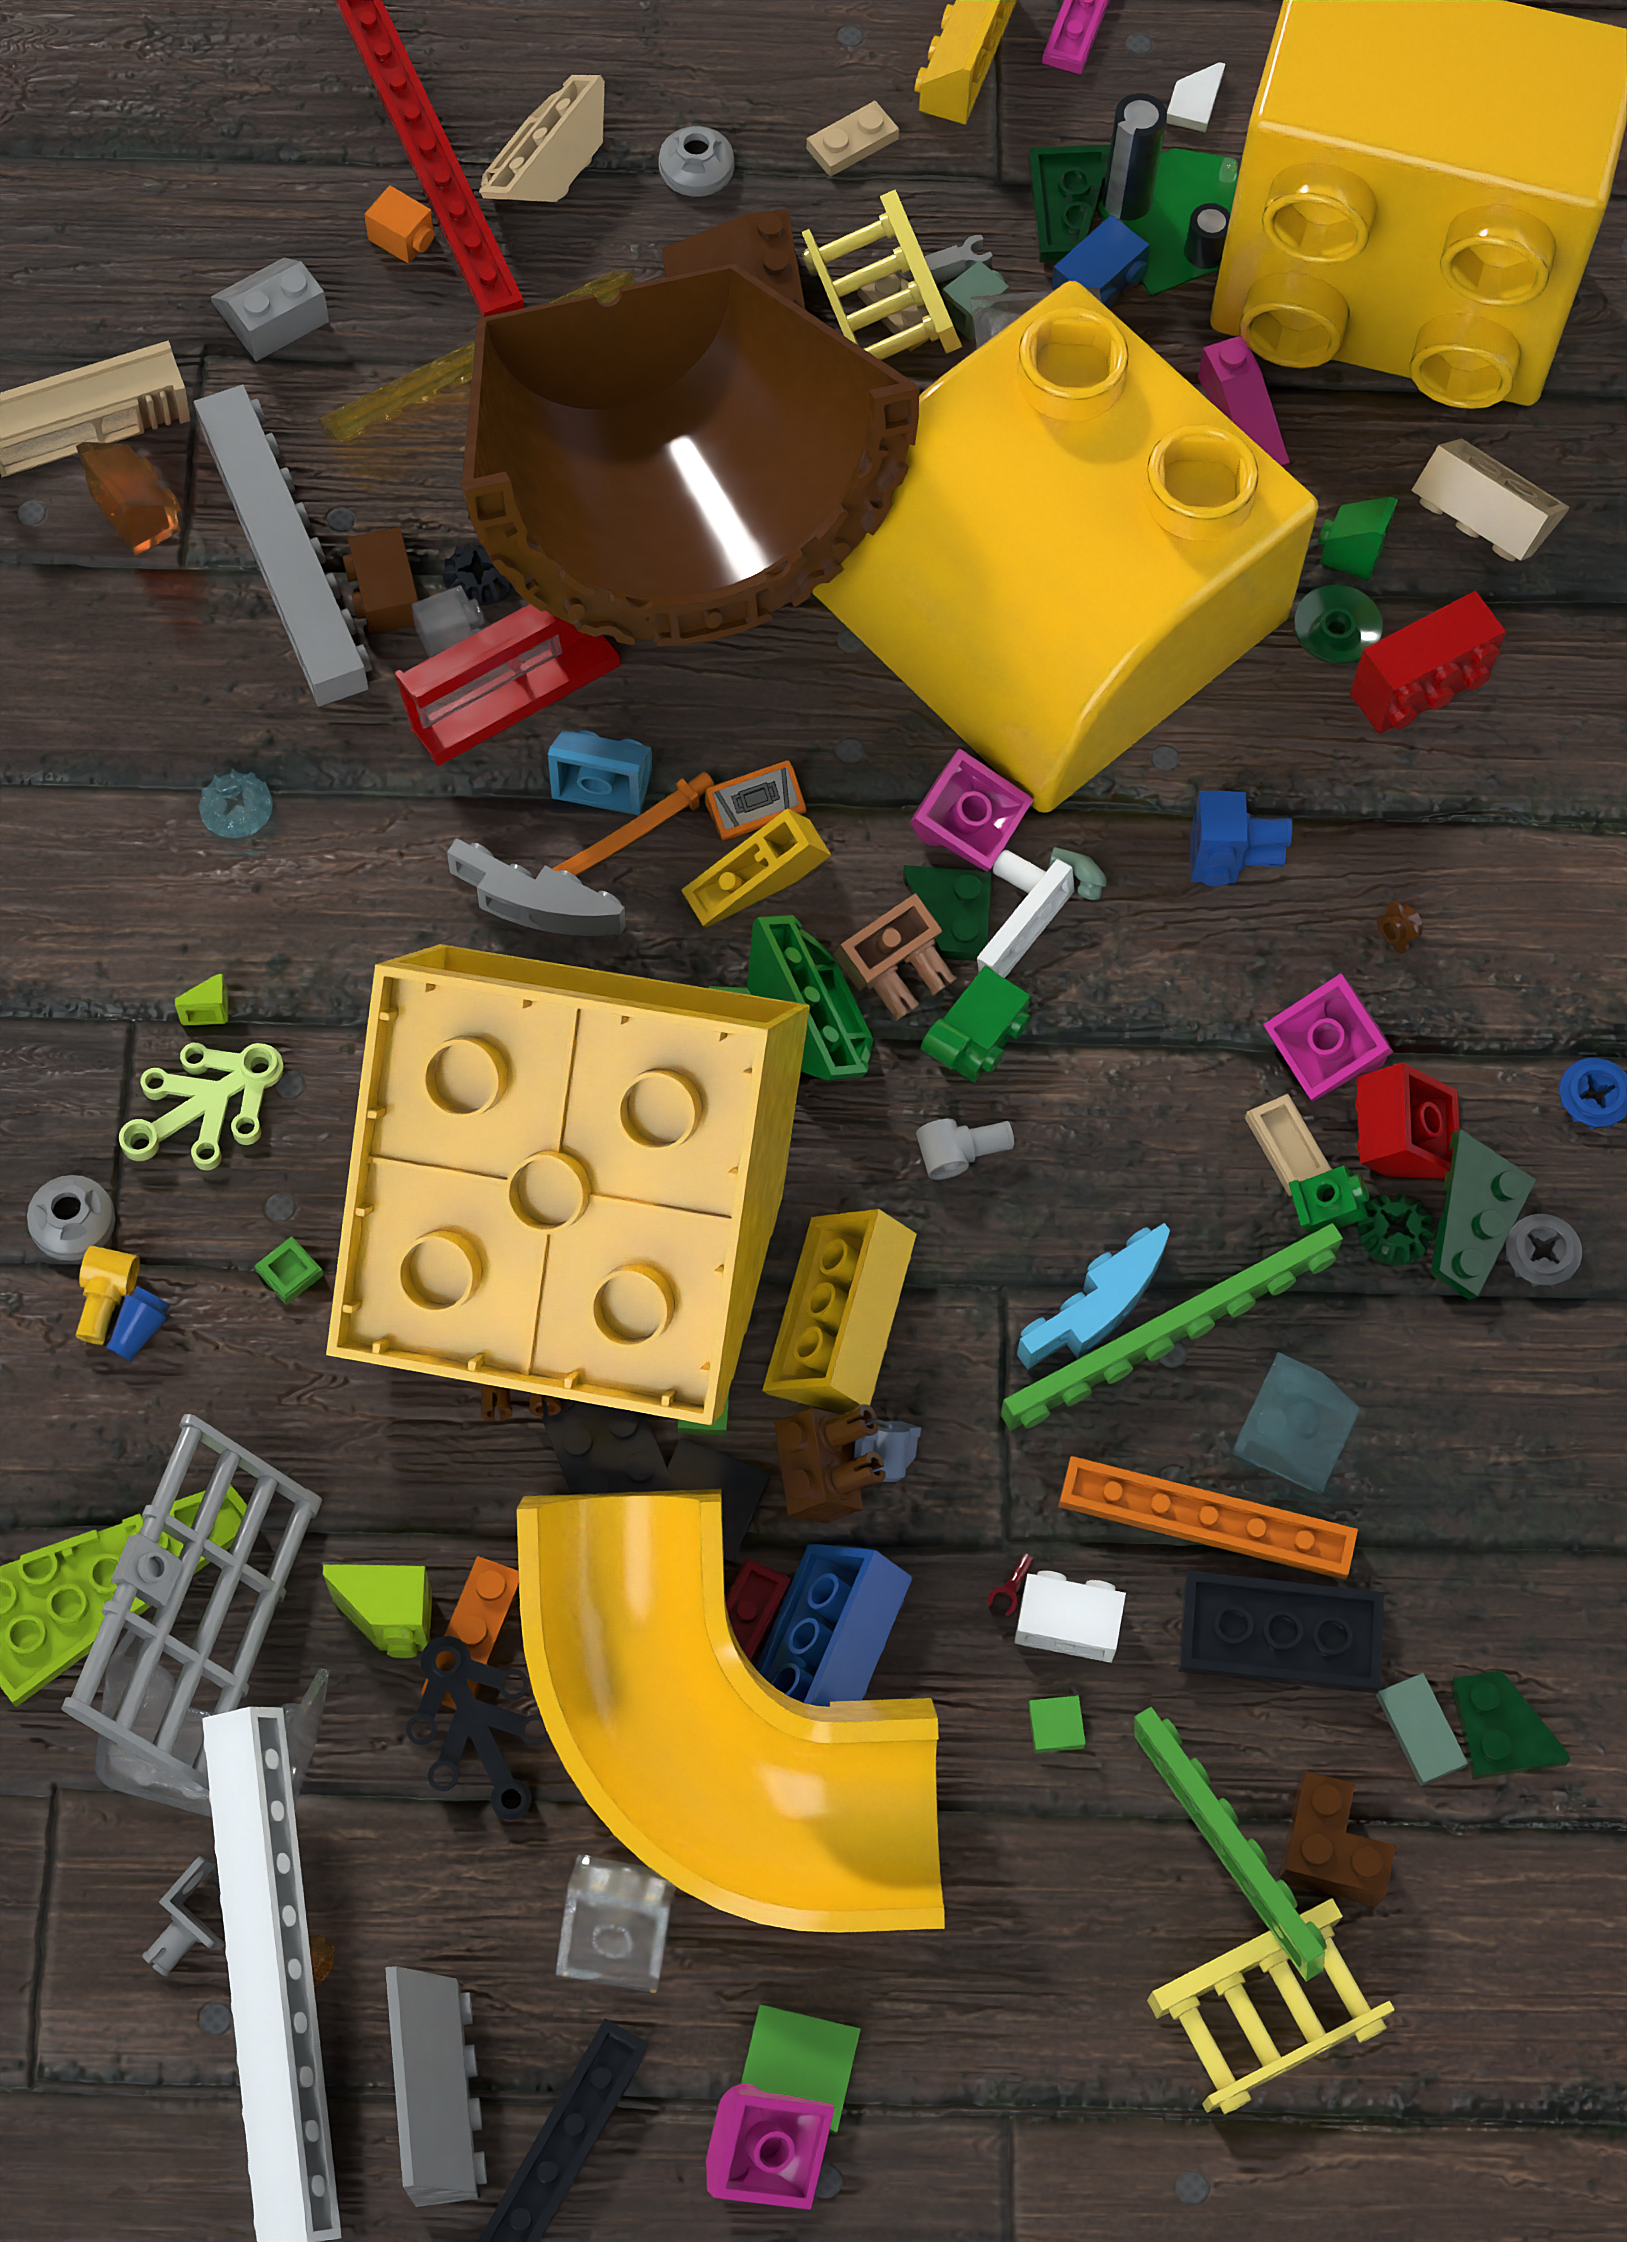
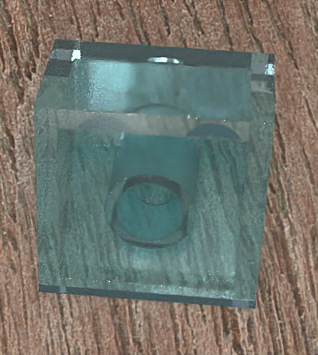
[1232,1352,1360,1495]

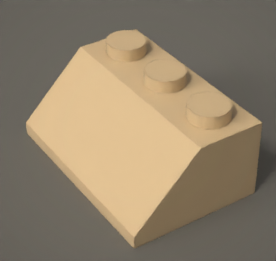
[1411,438,1570,561]

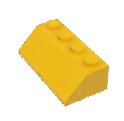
[914,0,1017,125]
[762,1209,917,1412]

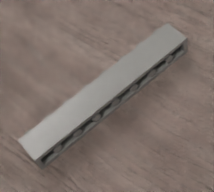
[194,384,372,707]

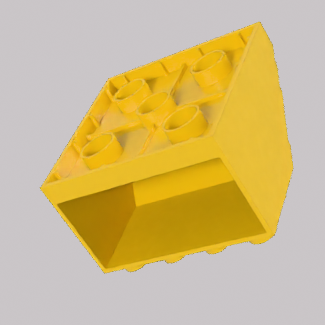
[326,944,810,1425]

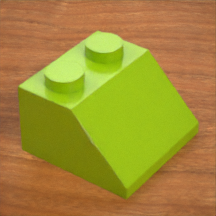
[323,1564,432,1658]

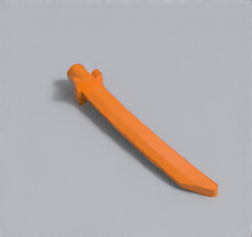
[552,771,714,876]

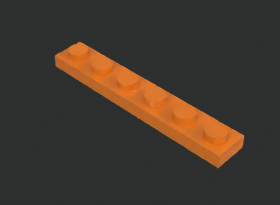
[1058,1456,1358,1580]

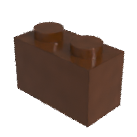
[342,526,422,635]

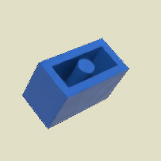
[1052,215,1149,309]

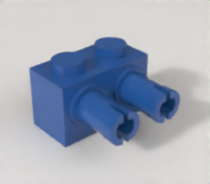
[1189,791,1292,886]

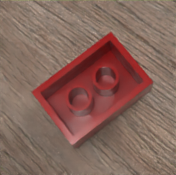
[1350,590,1506,734]

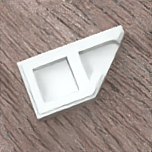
[1166,62,1225,133]

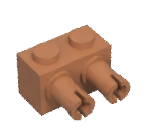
[833,893,957,1021]

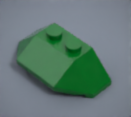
[747,915,873,1080]

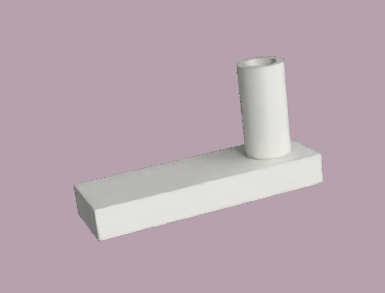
[977,850,1075,978]

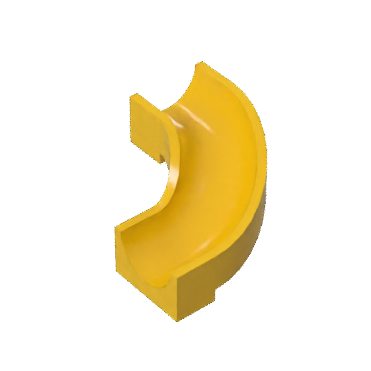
[517,1489,945,1933]

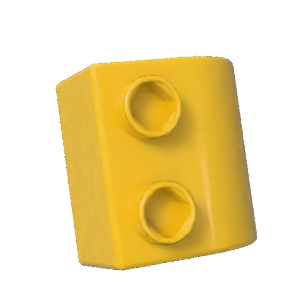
[812,281,1318,813]

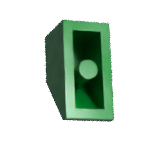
[1317,496,1398,581]

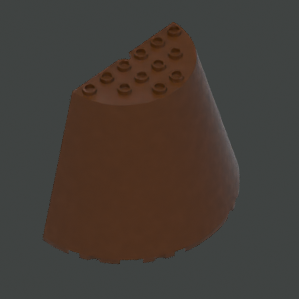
[461,263,919,646]

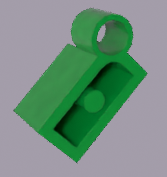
[920,966,1032,1083]

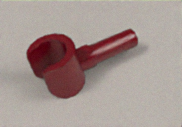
[988,1554,1034,1618]

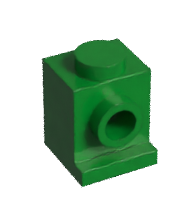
[1288,1165,1369,1234]

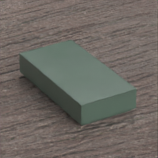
[1376,1673,1468,1787]

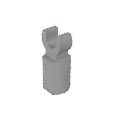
[924,235,993,284]

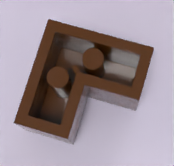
[1277,1771,1396,1907]

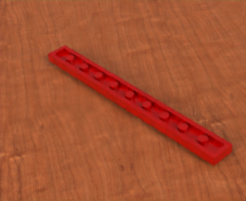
[335,0,524,317]

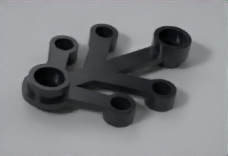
[406,1636,549,1820]

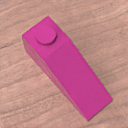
[1198,336,1290,468]

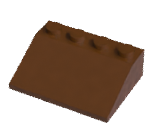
[662,209,805,310]

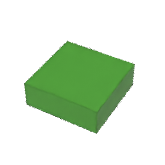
[255,1236,324,1305]
[1028,1695,1086,1754]

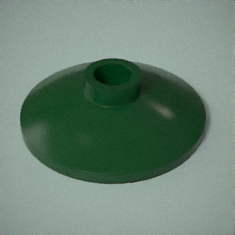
[1294,585,1383,664]

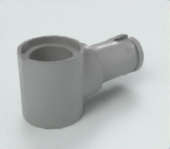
[916,1119,1014,1180]

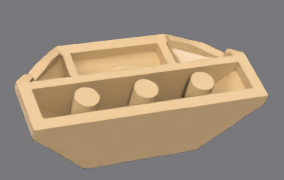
[479,75,605,202]

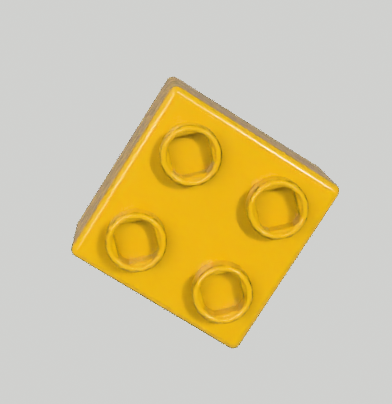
[1210,0,1627,409]

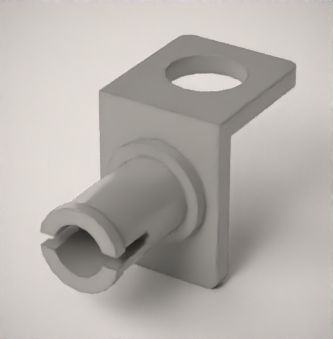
[142,1856,225,1977]

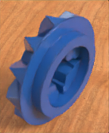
[1558,1058,1627,1130]

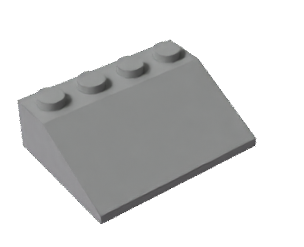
[385,1966,487,2207]

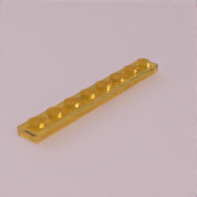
[318,269,635,442]

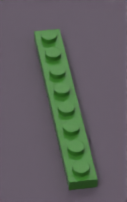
[1000,1223,1343,1431]

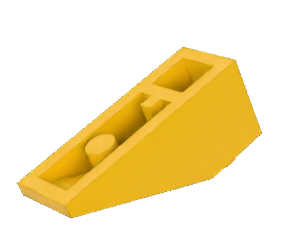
[681,808,831,928]

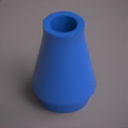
[106,1286,170,1362]

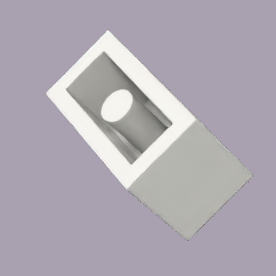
[1014,1571,1126,1663]

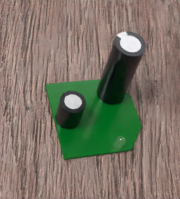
[1097,93,1238,297]

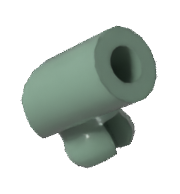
[1048,847,1107,900]

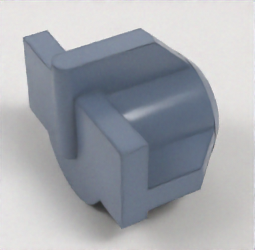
[854,1419,921,1482]

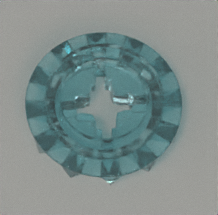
[198,769,273,838]

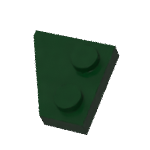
[903,865,992,961]
[1451,1671,1570,1780]

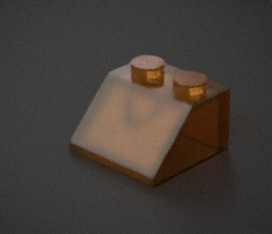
[76,442,181,556]

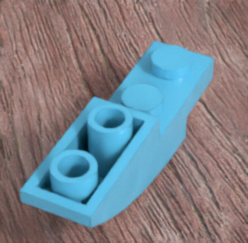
[1017,1223,1170,1369]

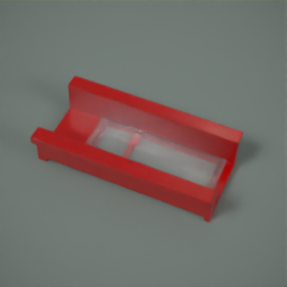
[394,604,621,767]

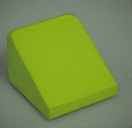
[175,974,228,1026]

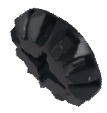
[443,540,512,606]

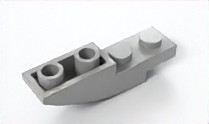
[447,838,626,936]

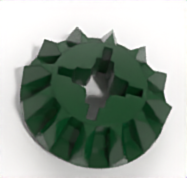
[1357,1192,1434,1266]

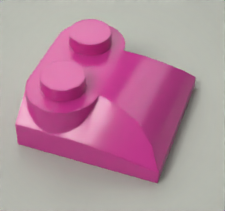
[910,748,1034,872]
[1263,973,1393,1102]
[706,2084,835,2210]

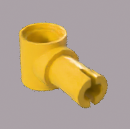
[75,1245,140,1345]

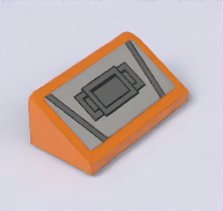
[705,760,806,841]

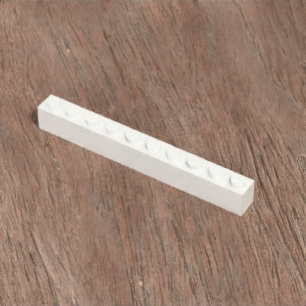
[202,1707,342,2242]

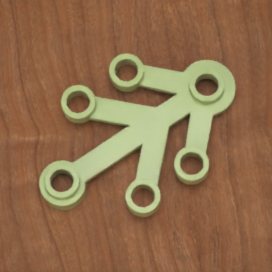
[119,1043,284,1170]

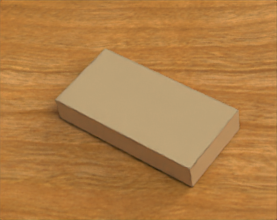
[1245,1094,1332,1197]

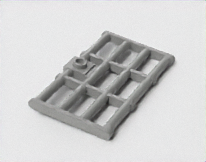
[61,1414,322,1794]

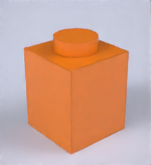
[364,185,434,264]

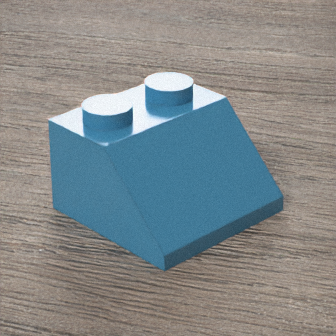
[548,730,652,816]

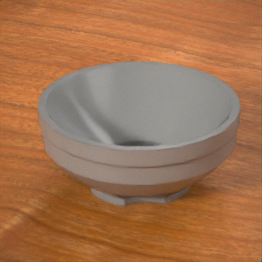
[659,126,734,197]
[27,1175,116,1261]

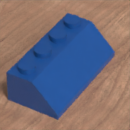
[755,1543,913,1707]

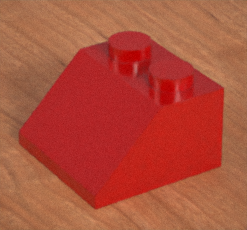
[1355,1062,1460,1179]

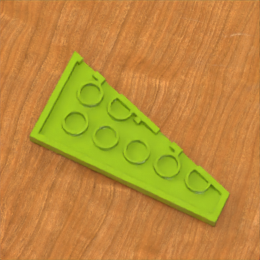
[0,1484,247,1707]

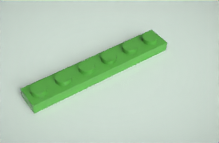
[1134,1707,1327,1981]

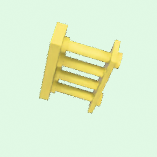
[801,190,962,360]
[1147,1898,1394,2115]

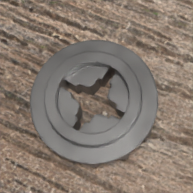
[1505,1214,1582,1288]

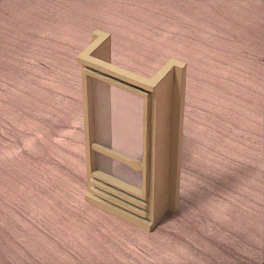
[0,341,191,477]

